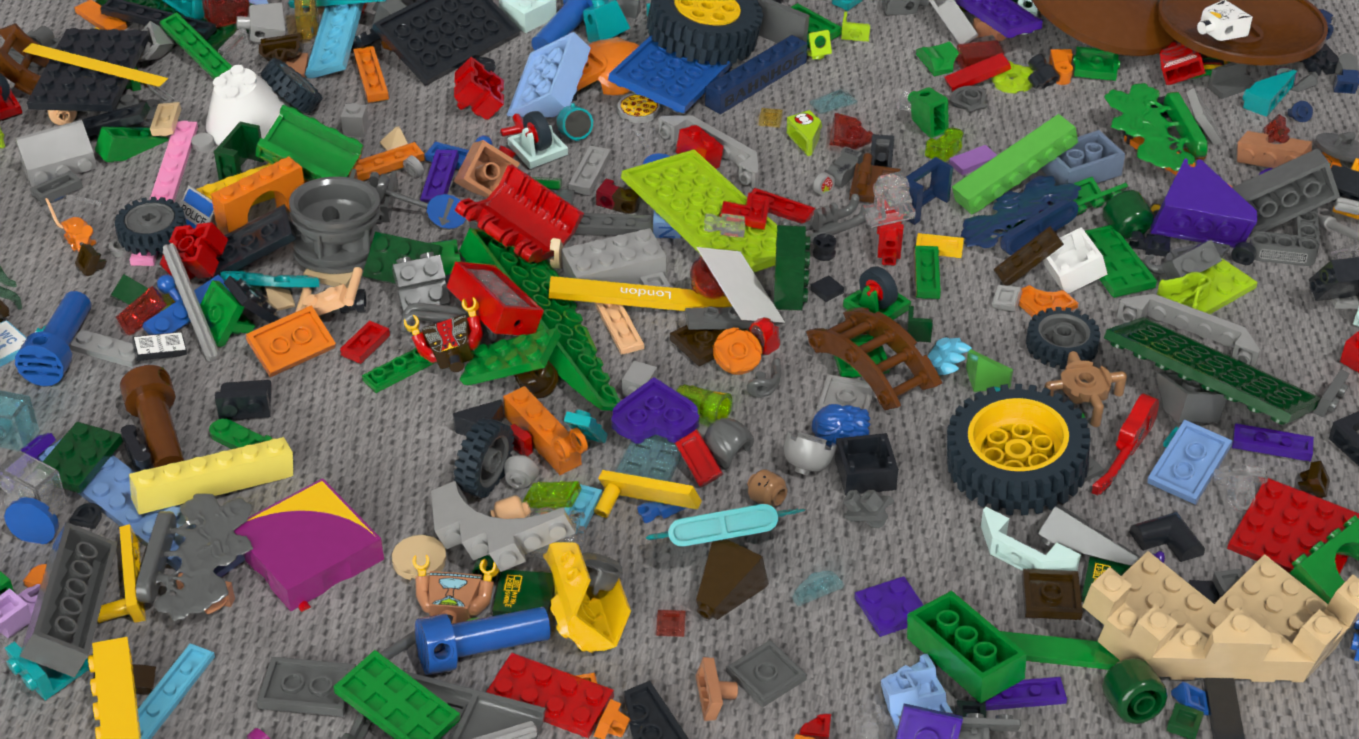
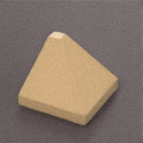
[380,126,408,151]
[265,286,295,311]

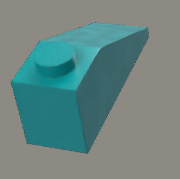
[1242,69,1297,117]

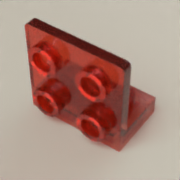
[202,0,250,28]

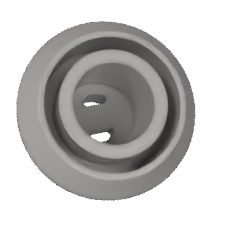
[504,455,539,489]

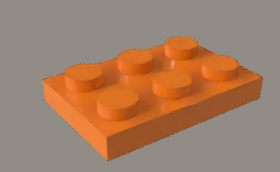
[246,305,336,377]

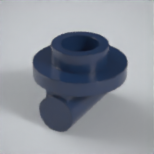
[1287,101,1313,122]

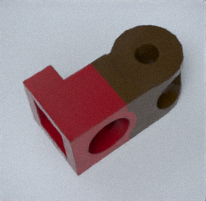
[596,178,639,214]

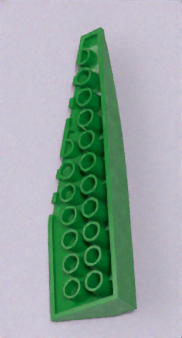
[459,228,620,411]

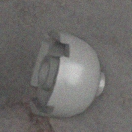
[783,430,837,475]

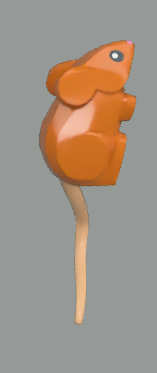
[45,198,96,252]

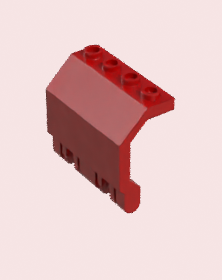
[455,164,584,263]

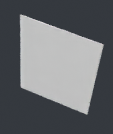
[696,247,785,323]

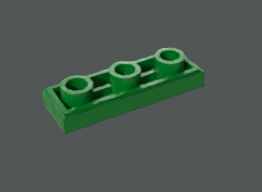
[362,347,437,393]

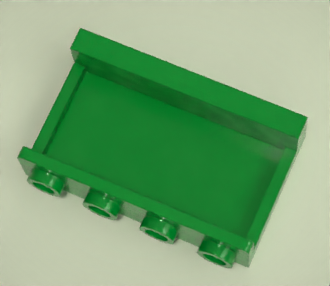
[255,105,363,182]

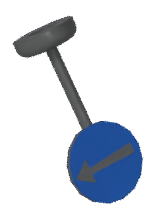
[376,174,466,230]

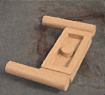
[295,267,363,316]

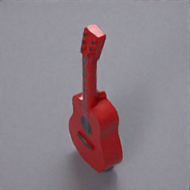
[1092,393,1159,496]

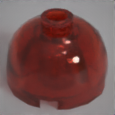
[690,255,726,300]

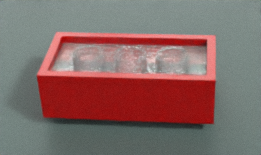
[447,261,544,335]

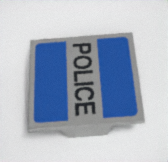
[180,185,216,229]

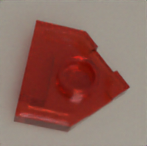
[830,113,873,149]

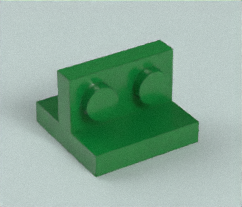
[200,280,255,347]

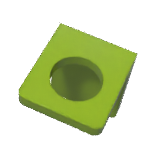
[841,11,870,42]
[807,30,832,59]

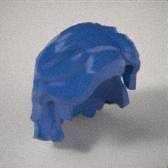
[812,404,871,447]

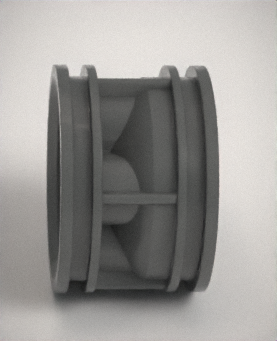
[289,177,381,274]

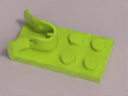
[1157,258,1258,314]

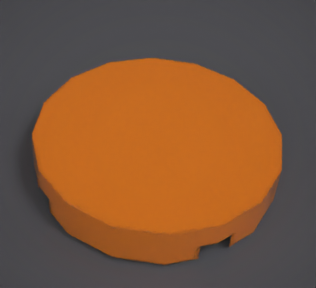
[713,328,762,375]

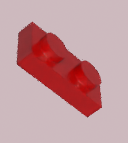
[340,320,390,364]

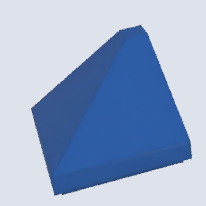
[1171,682,1209,715]

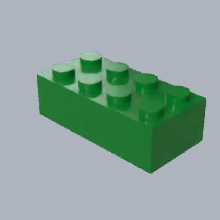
[907,590,1027,704]

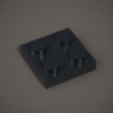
[224,276,281,323]

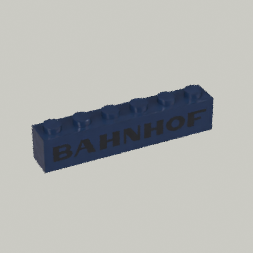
[705,35,807,115]

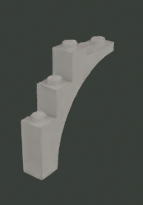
[431,481,575,572]

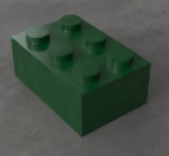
[774,225,810,311]

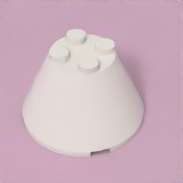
[206,65,291,146]

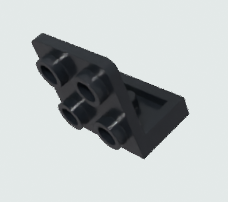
[215,380,272,420]

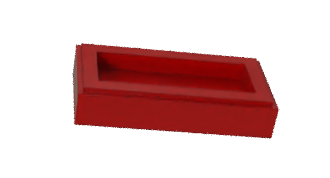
[675,429,724,487]

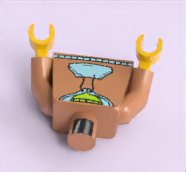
[413,555,499,624]

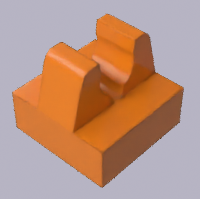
[594,699,630,739]

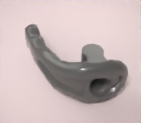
[747,358,781,398]

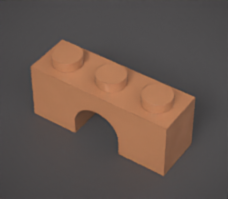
[1237,131,1312,168]

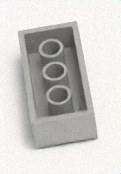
[561,228,666,284]

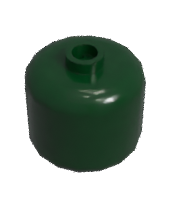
[1102,190,1154,239]
[1102,658,1168,724]

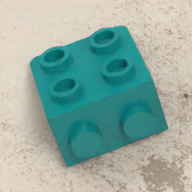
[5,641,89,701]

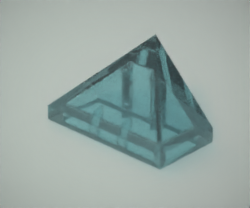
[810,89,857,114]

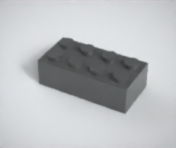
[1232,148,1340,234]

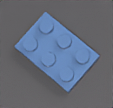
[1148,420,1232,505]

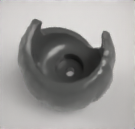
[704,418,754,469]

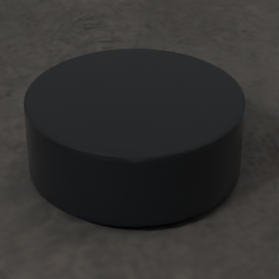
[1231,242,1257,266]

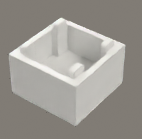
[1043,227,1107,293]

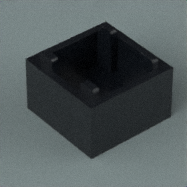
[835,433,899,496]

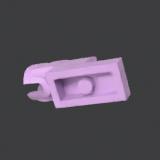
[0,584,41,639]

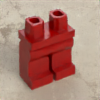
[877,196,904,266]

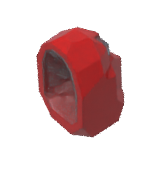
[749,317,780,355]

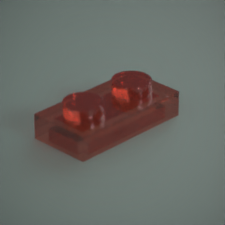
[116,286,167,336]

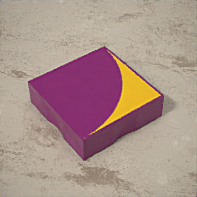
[233,478,384,611]

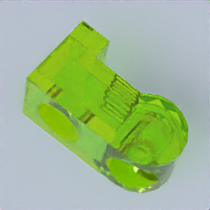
[925,128,964,162]

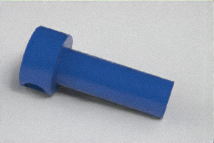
[531,0,593,50]
[15,291,91,386]
[415,607,551,675]

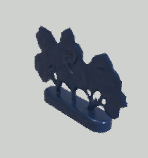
[961,176,1081,255]

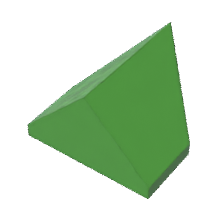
[966,349,1013,392]

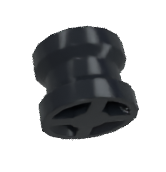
[813,234,837,261]

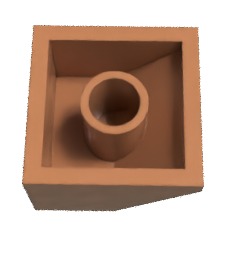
[453,140,520,198]

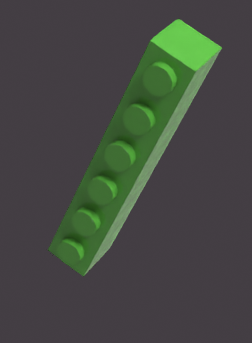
[952,114,1078,215]

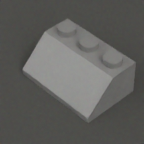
[15,120,97,187]

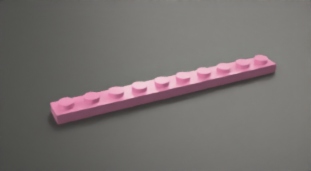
[130,121,198,266]

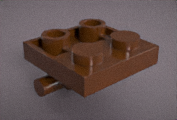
[849,153,901,204]

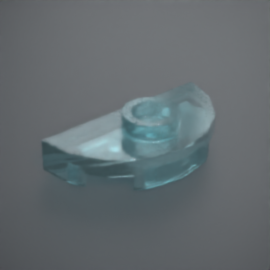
[793,571,844,606]

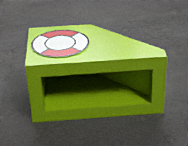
[786,110,822,156]

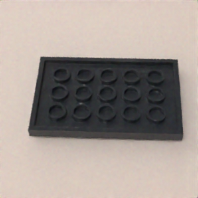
[372,0,521,86]
[27,28,149,112]

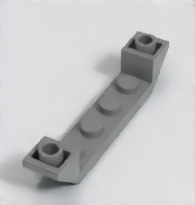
[659,116,758,189]
[1117,294,1260,367]

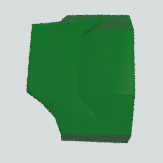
[916,41,959,77]

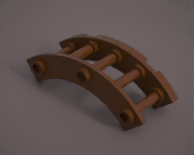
[0,23,50,95]
[806,308,942,410]

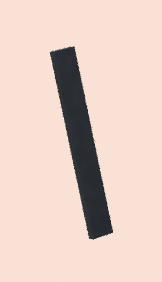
[1188,580,1245,739]

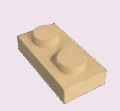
[150,102,181,136]

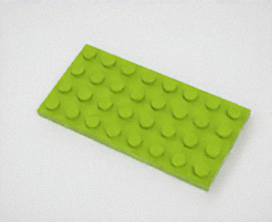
[621,149,777,272]

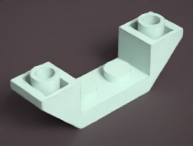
[981,507,1081,571]

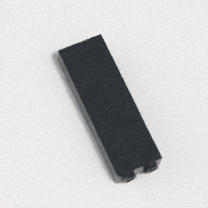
[1308,257,1359,301]

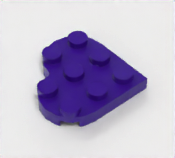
[611,377,699,444]

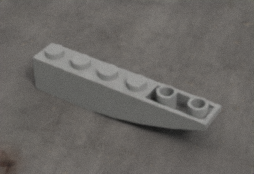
[929,0,979,46]

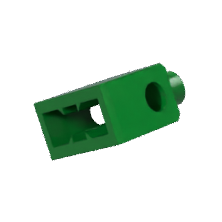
[907,87,949,138]

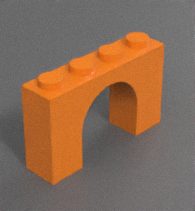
[211,157,304,235]

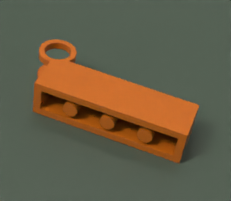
[503,386,588,475]

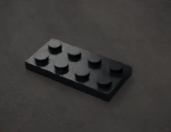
[210,204,296,279]

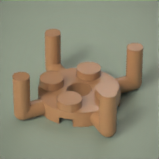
[1044,351,1127,427]

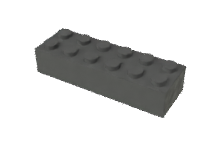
[20,522,118,677]

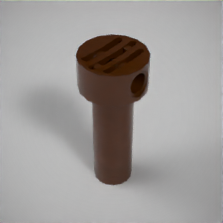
[119,365,185,468]

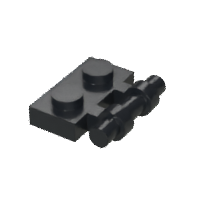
[1299,43,1339,76]

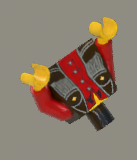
[404,297,483,372]

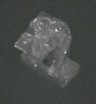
[863,171,915,228]

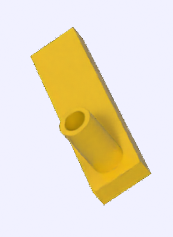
[594,470,702,518]
[98,524,146,623]

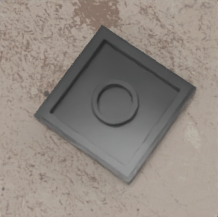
[726,640,807,707]

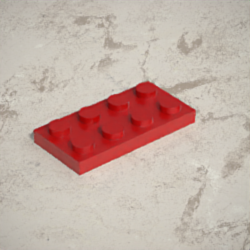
[486,653,614,739]

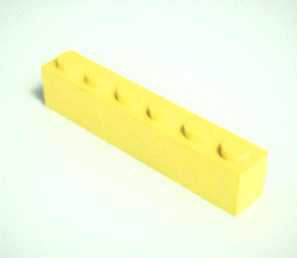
[129,437,293,515]

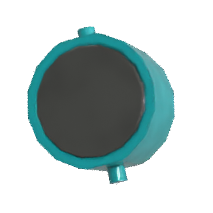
[557,103,593,141]

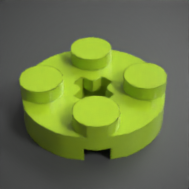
[991,61,1033,93]

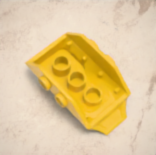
[543,542,631,653]

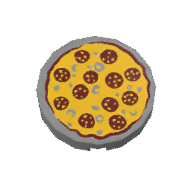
[618,93,660,123]

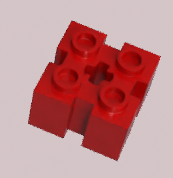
[160,222,228,280]

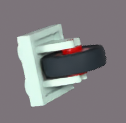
[507,111,568,169]

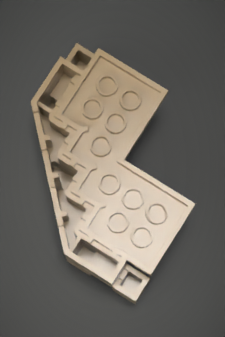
[1082,551,1359,682]

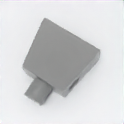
[236,3,285,42]

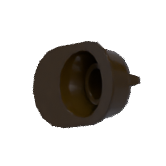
[514,360,558,399]

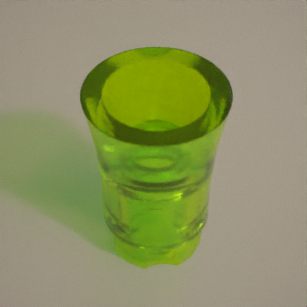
[676,384,732,423]

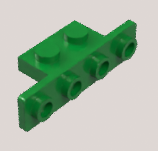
[1073,177,1128,216]

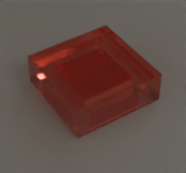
[656,610,686,637]

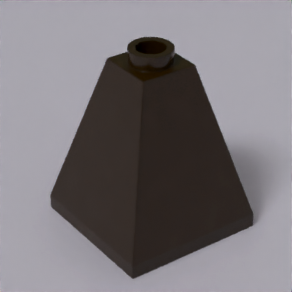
[696,539,769,620]

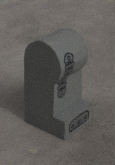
[826,146,863,188]

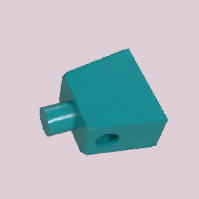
[583,0,630,43]

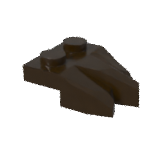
[259,33,304,63]

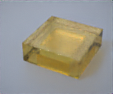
[759,108,783,128]

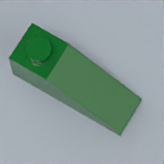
[94,127,168,163]

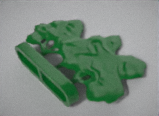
[1104,83,1208,171]

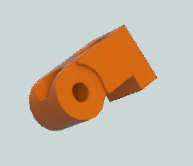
[1049,49,1073,85]

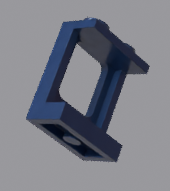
[899,157,953,225]

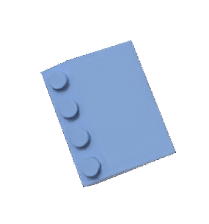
[507,32,591,117]

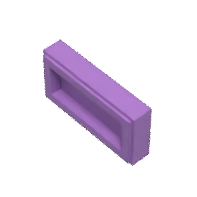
[949,145,997,175]

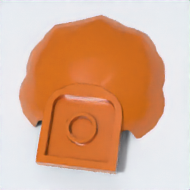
[577,37,640,95]

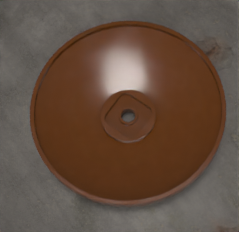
[1032,0,1176,56]
[1157,0,1328,66]

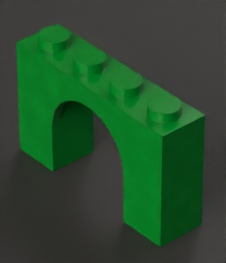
[1289,515,1359,604]

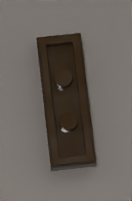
[993,226,1064,286]

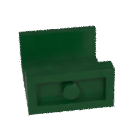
[214,121,265,181]

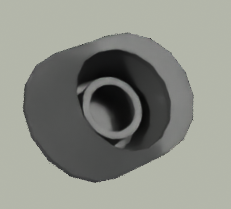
[582,552,623,596]

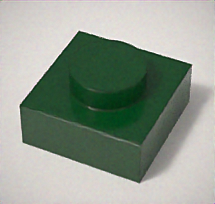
[1166,703,1204,739]

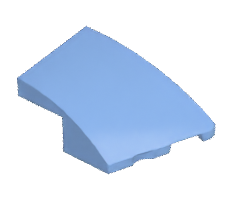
[881,654,953,731]

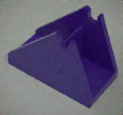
[1151,158,1257,248]

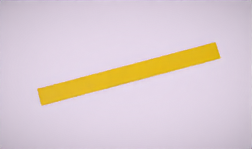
[23,43,168,87]

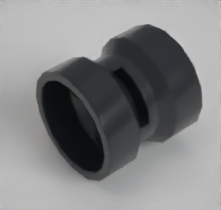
[340,289,367,313]

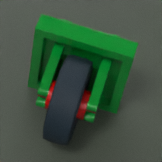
[843,266,911,320]

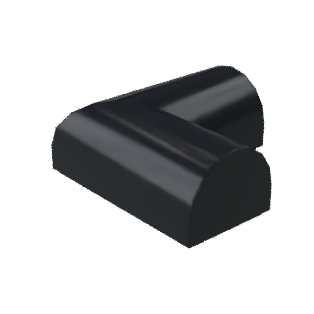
[1129,512,1205,562]

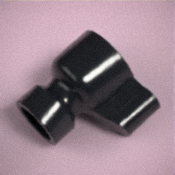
[1028,54,1060,89]

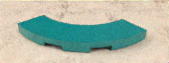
[221,271,319,287]

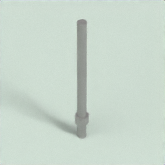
[1318,213,1359,242]

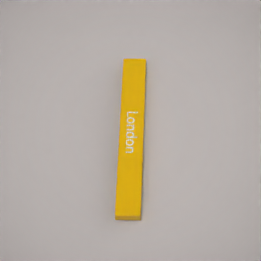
[549,276,732,311]

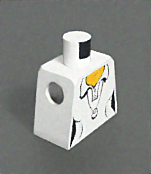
[1197,0,1253,41]

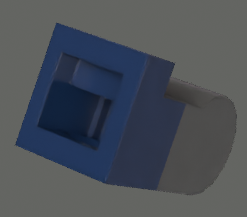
[1333,53,1359,94]

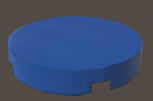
[4,497,59,544]

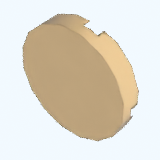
[392,535,446,580]

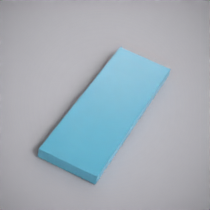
[305,3,364,78]

